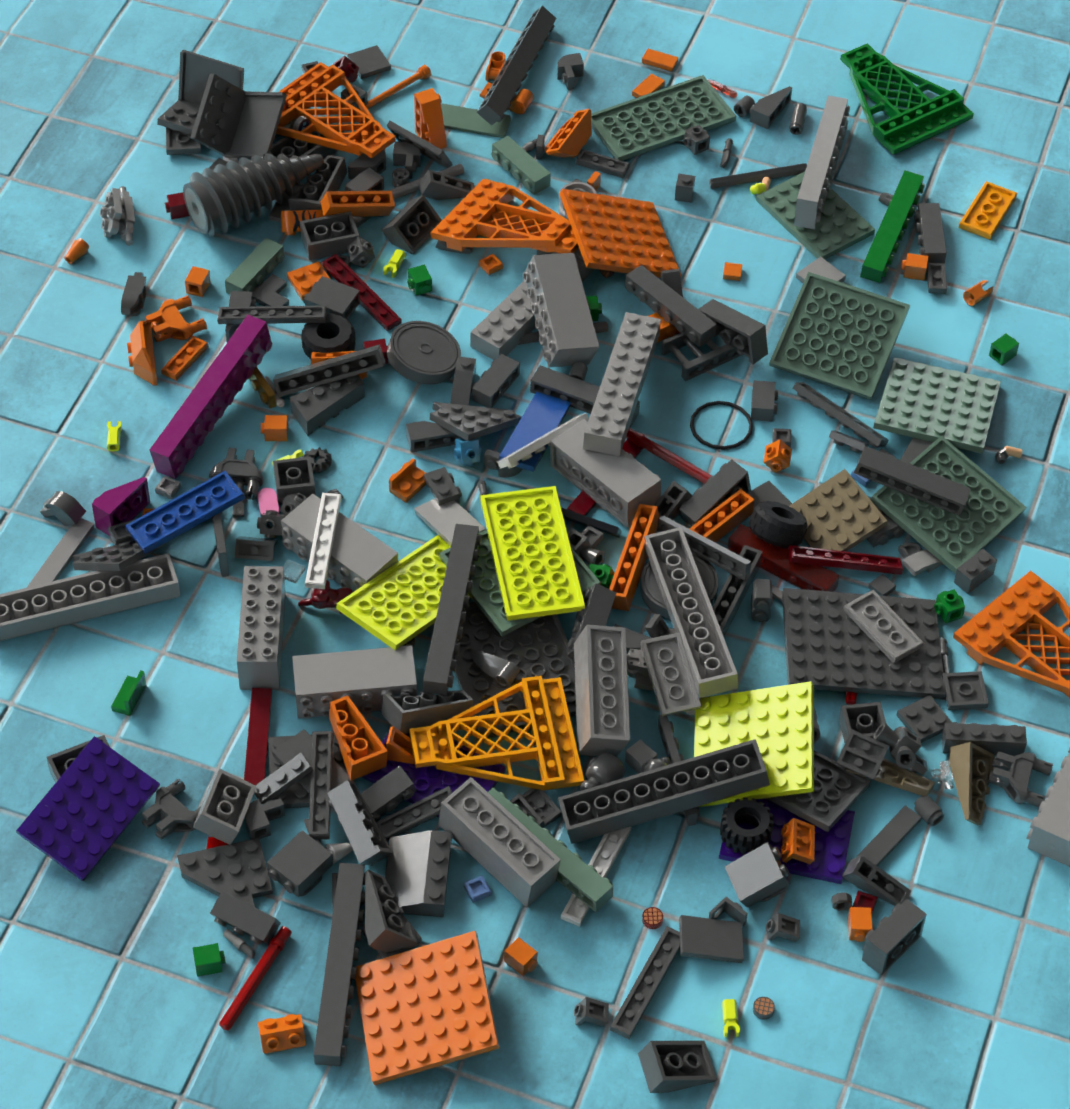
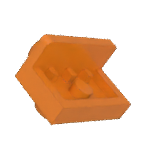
[258,1014,306,1054]

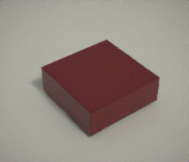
[852,891,878,914]

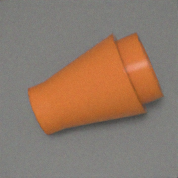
[64,238,89,264]

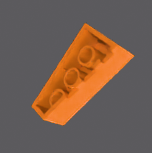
[329,695,388,781]

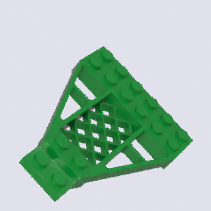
[840,43,974,155]

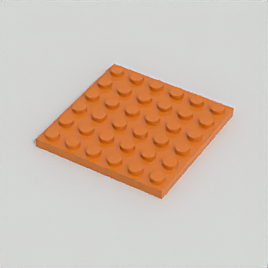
[559,189,682,278]
[356,931,500,1085]

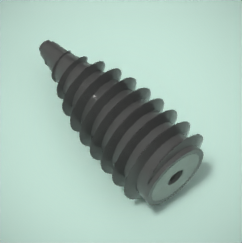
[183,153,324,237]

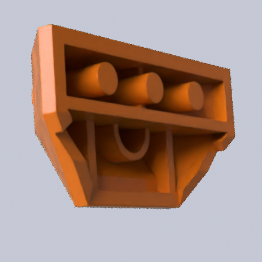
[544,109,592,158]
[127,320,158,385]

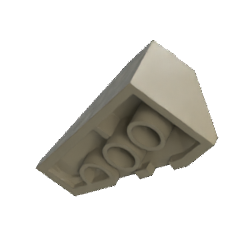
[949,742,995,826]

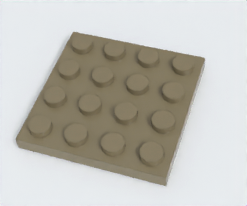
[789,469,888,552]

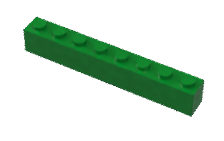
[860,170,925,283]

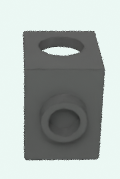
[709,897,748,926]

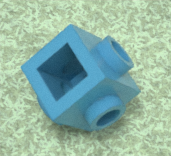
[454,438,482,466]

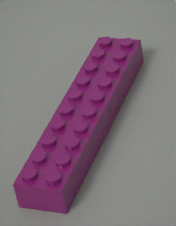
[149,315,272,479]

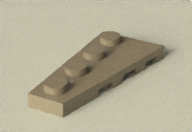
[846,758,935,797]

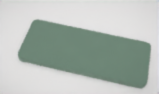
[441,104,511,138]

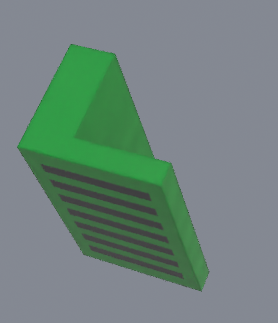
[111,670,146,716]

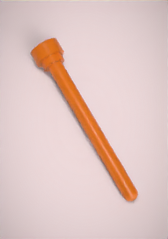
[366,64,432,109]

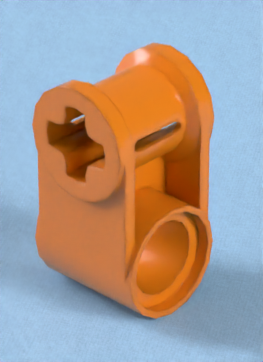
[485,51,506,81]

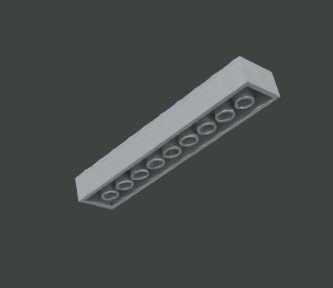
[794,96,850,229]
[470,248,595,360]
[583,312,661,457]
[644,527,738,698]
[0,553,180,641]

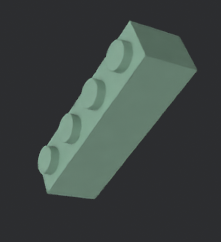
[491,136,551,195]
[225,238,285,294]

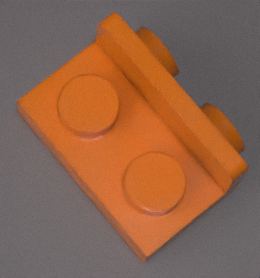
[389,458,427,503]
[781,818,815,864]

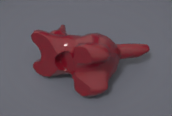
[298,580,353,614]

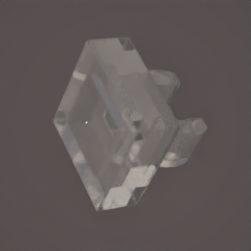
[931,761,954,789]

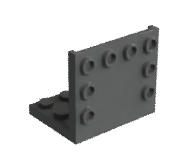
[157,50,244,135]
[190,74,287,159]

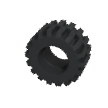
[720,798,774,855]

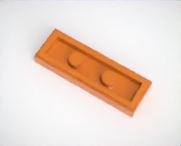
[161,336,208,381]

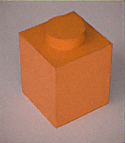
[901,253,928,281]
[185,266,211,297]
[261,415,288,441]
[848,907,873,942]
[504,937,538,976]

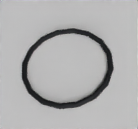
[690,401,753,450]

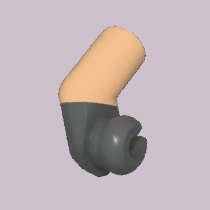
[995,446,1022,464]

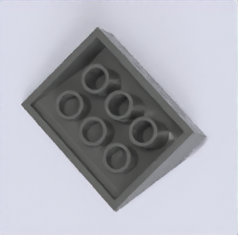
[385,830,452,917]

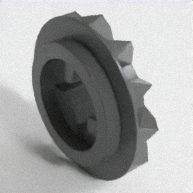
[302,447,332,472]

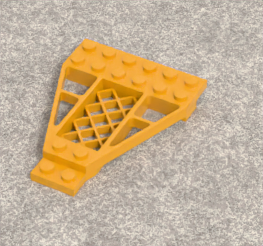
[409,676,584,790]

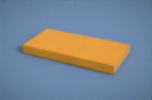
[958,181,1018,240]

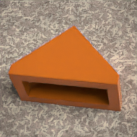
[386,726,415,764]

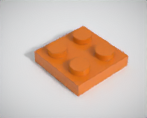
[287,261,330,300]

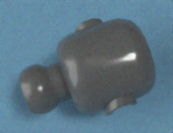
[580,753,625,791]

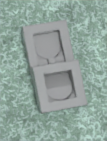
[902,550,943,576]

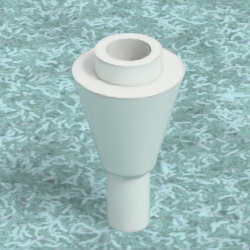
[326,843,353,864]

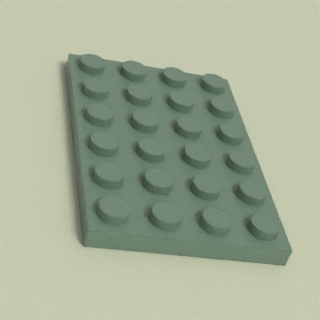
[756,172,875,259]

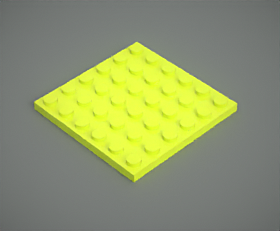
[694,682,814,807]

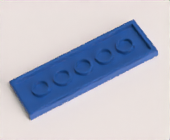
[499,392,571,472]
[125,471,245,554]

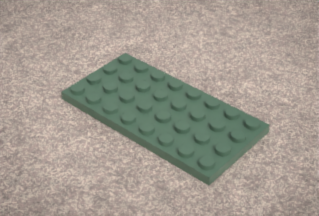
[591,75,736,161]

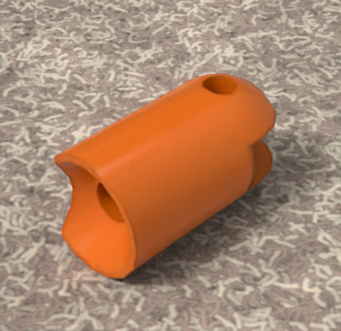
[963,280,993,306]

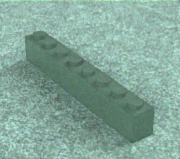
[488,788,613,912]

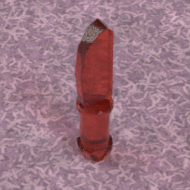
[707,79,737,98]

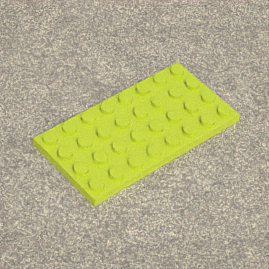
[480,486,585,621]
[336,535,469,650]

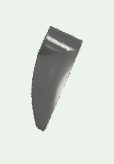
[470,649,520,688]

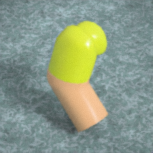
[750,177,771,194]

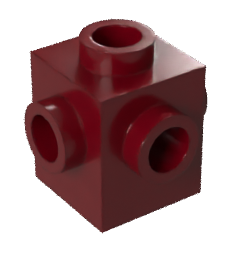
[333,56,359,83]

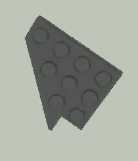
[429,402,521,441]
[72,541,166,571]
[177,838,273,907]

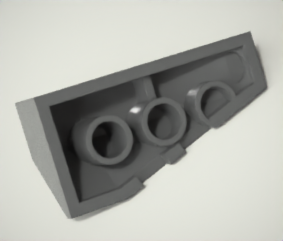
[365,870,418,953]

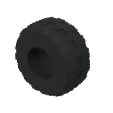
[301,313,356,359]
[749,501,808,548]

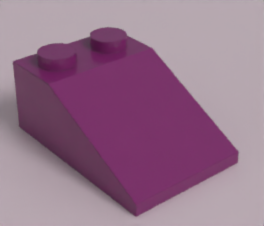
[92,477,150,537]

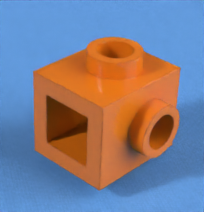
[763,439,792,473]

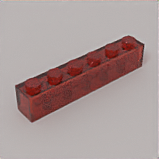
[727,524,840,592]

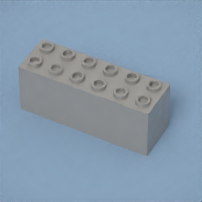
[523,253,599,368]
[551,419,661,528]
[281,494,398,592]
[237,566,286,690]
[574,625,630,756]
[292,645,417,718]
[1027,748,1070,867]
[439,777,561,907]

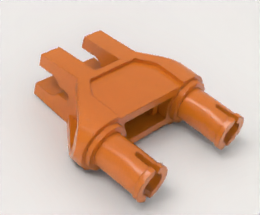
[145,295,207,342]

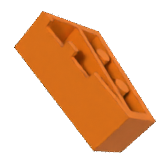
[414,88,447,149]

